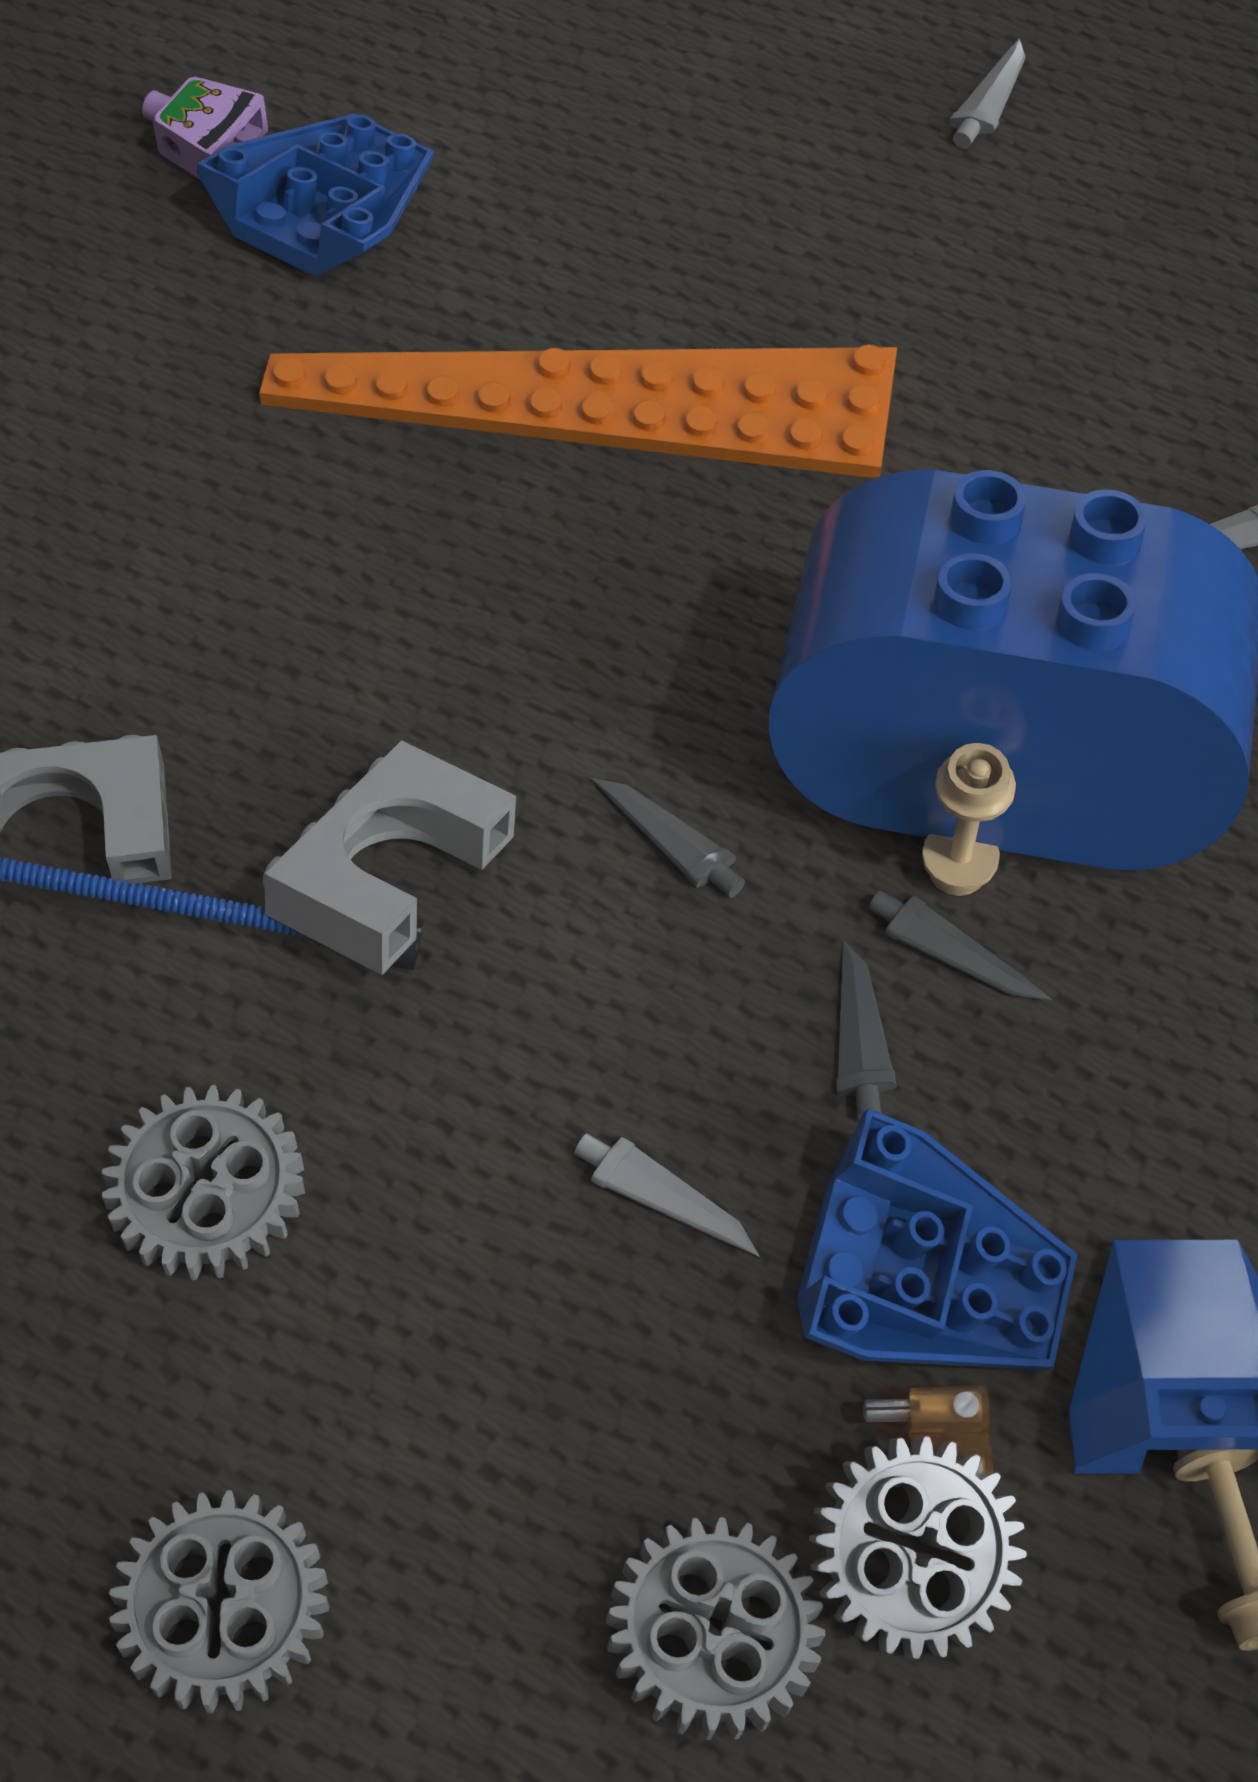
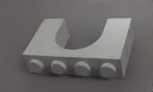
[0,735,172,884]
[262,740,516,975]

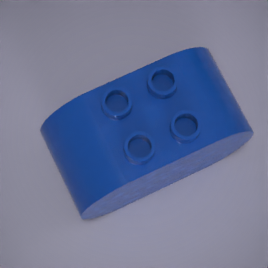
[769,469,1258,870]

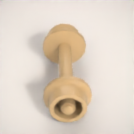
[922,743,1016,896]
[1173,1449,1258,1651]

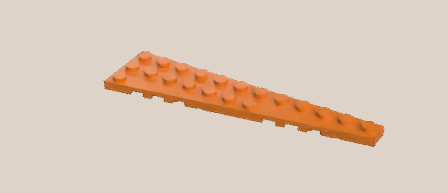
[259,345,897,478]

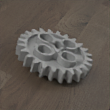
[102,1085,305,1280]
[809,1437,1026,1659]
[109,1490,329,1713]
[606,1517,825,1740]

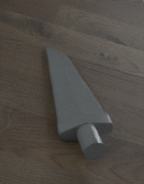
[590,777,745,898]
[869,890,1052,1000]
[835,940,897,1120]

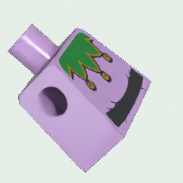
[142,77,268,180]

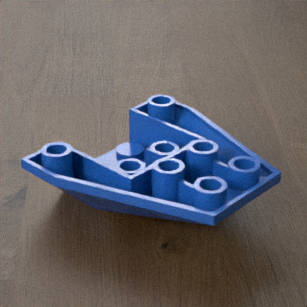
[197,113,434,276]
[797,1108,1078,1370]
[1068,1240,1258,1474]

